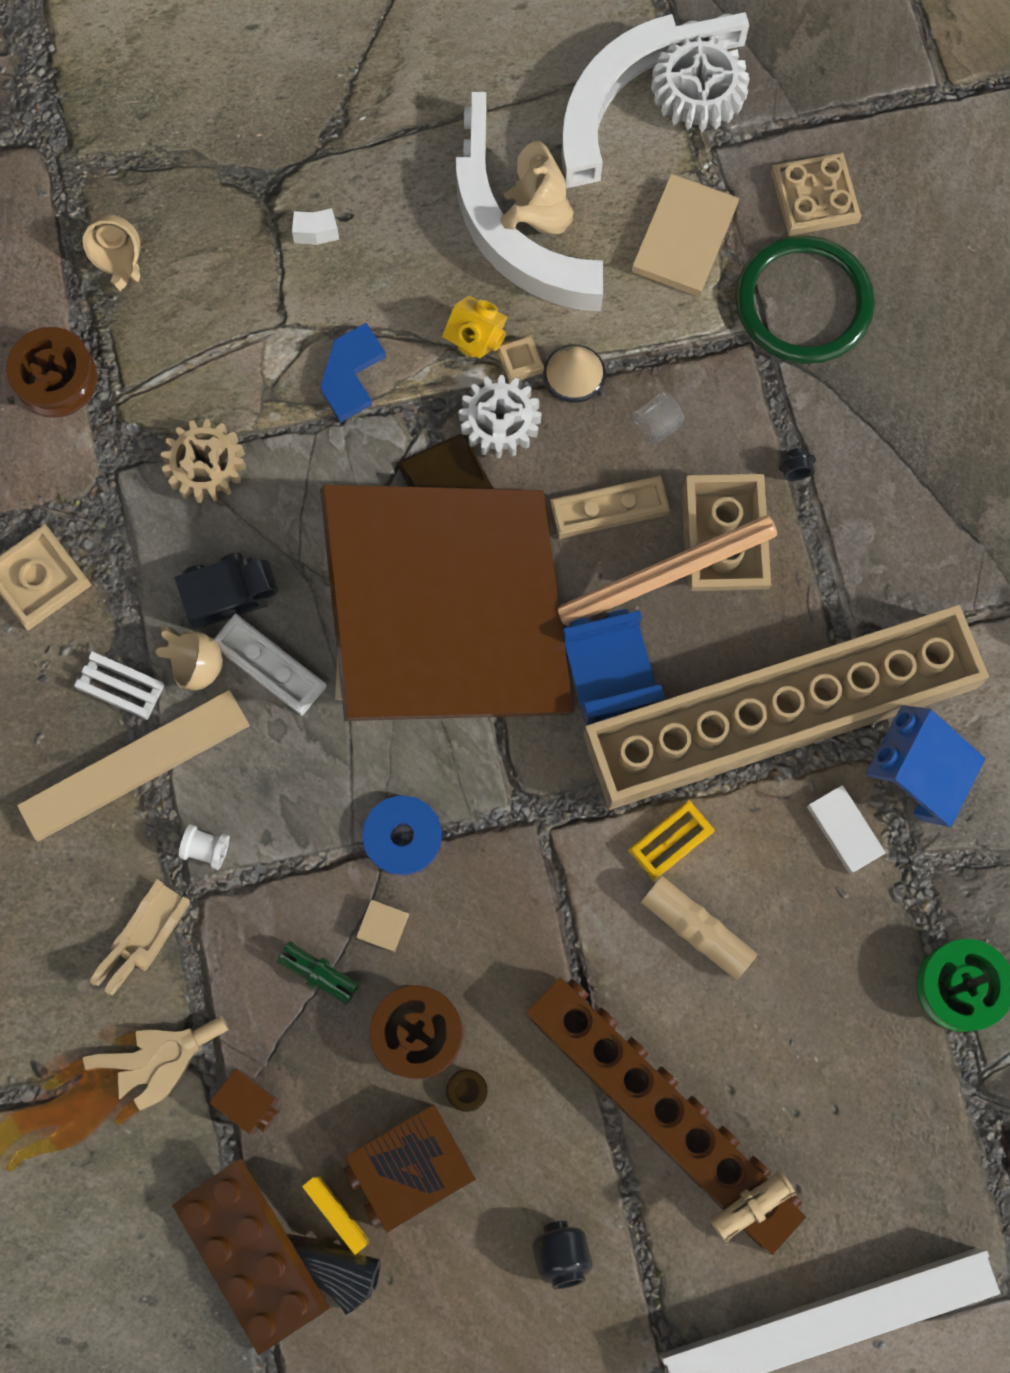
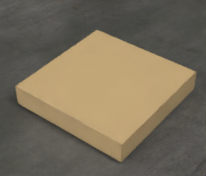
[0,524,92,631]

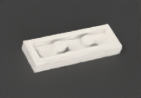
[214,613,327,716]

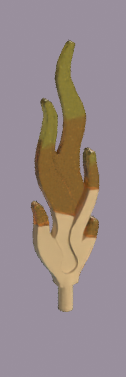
[0,1015,229,1172]

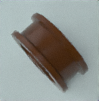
[6,327,98,418]
[370,985,463,1080]

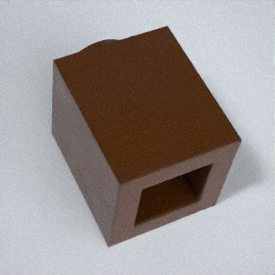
[209,1068,280,1134]

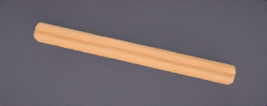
[558,515,777,626]

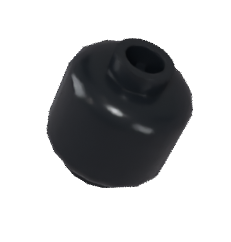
[532,1221,593,1289]

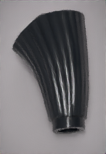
[293,1244,381,1315]

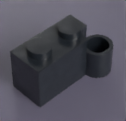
[174,552,278,630]

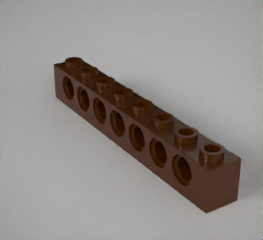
[525,977,807,1256]

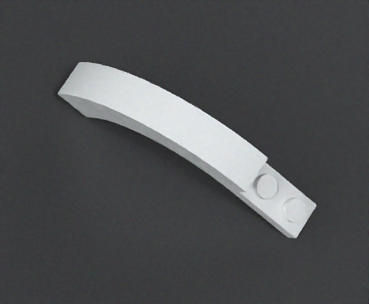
[561,12,749,188]
[456,92,603,311]

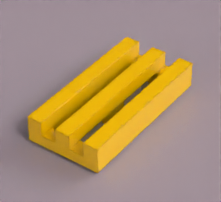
[627,800,715,882]
[302,1176,369,1255]

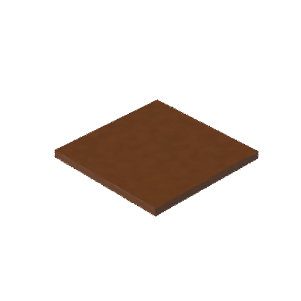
[320,485,574,721]

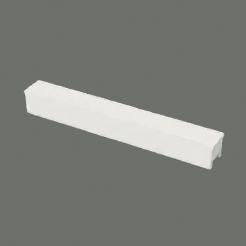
[659,1248,1001,1373]

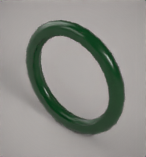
[735,235,875,364]

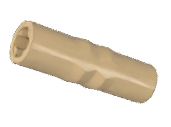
[641,876,758,981]

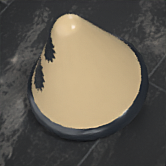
[543,344,606,403]

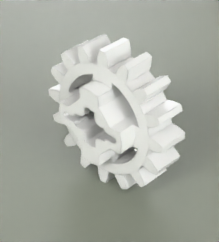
[459,375,541,458]

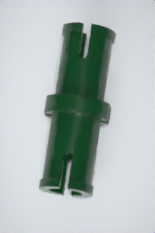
[276,941,360,1006]

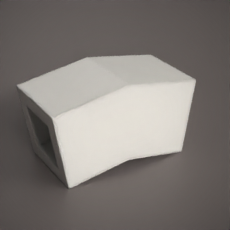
[292,208,339,245]

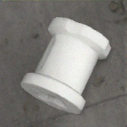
[179,824,230,870]

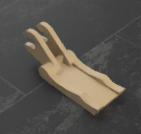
[90,879,190,996]

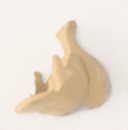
[500,141,574,234]

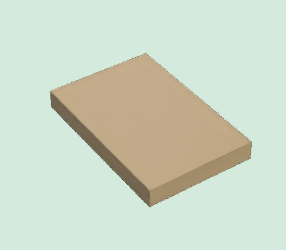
[632,174,740,297]

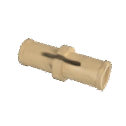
[709,1170,796,1243]

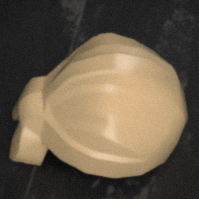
[83,214,140,291]
[154,626,223,691]

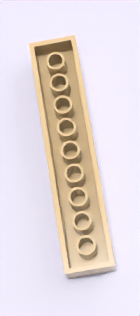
[583,605,990,810]

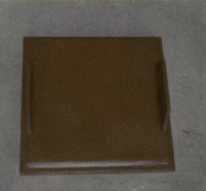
[396,433,494,489]

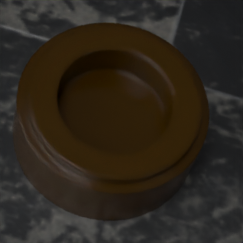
[446,1069,488,1112]

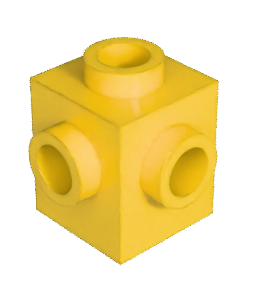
[442,295,508,358]

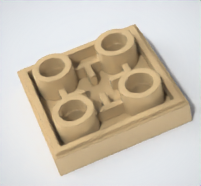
[771,152,861,236]

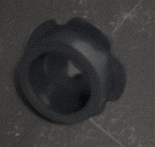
[779,448,816,481]

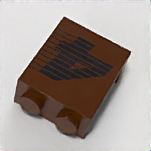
[343,1104,476,1233]

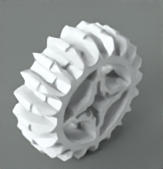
[651,35,749,132]

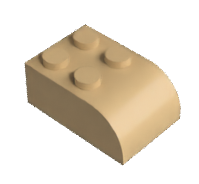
[682,474,771,591]

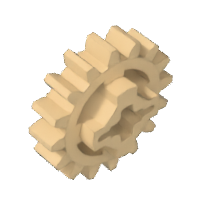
[161,419,246,503]

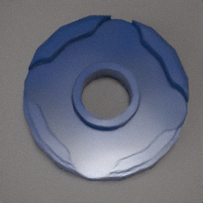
[362,795,442,876]

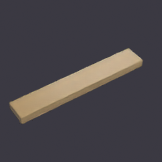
[17,690,250,842]

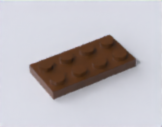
[172,1158,330,1355]

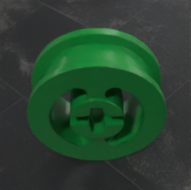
[916,939,1010,1032]

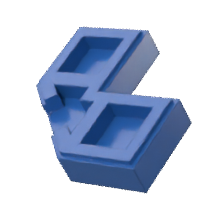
[320,323,386,423]

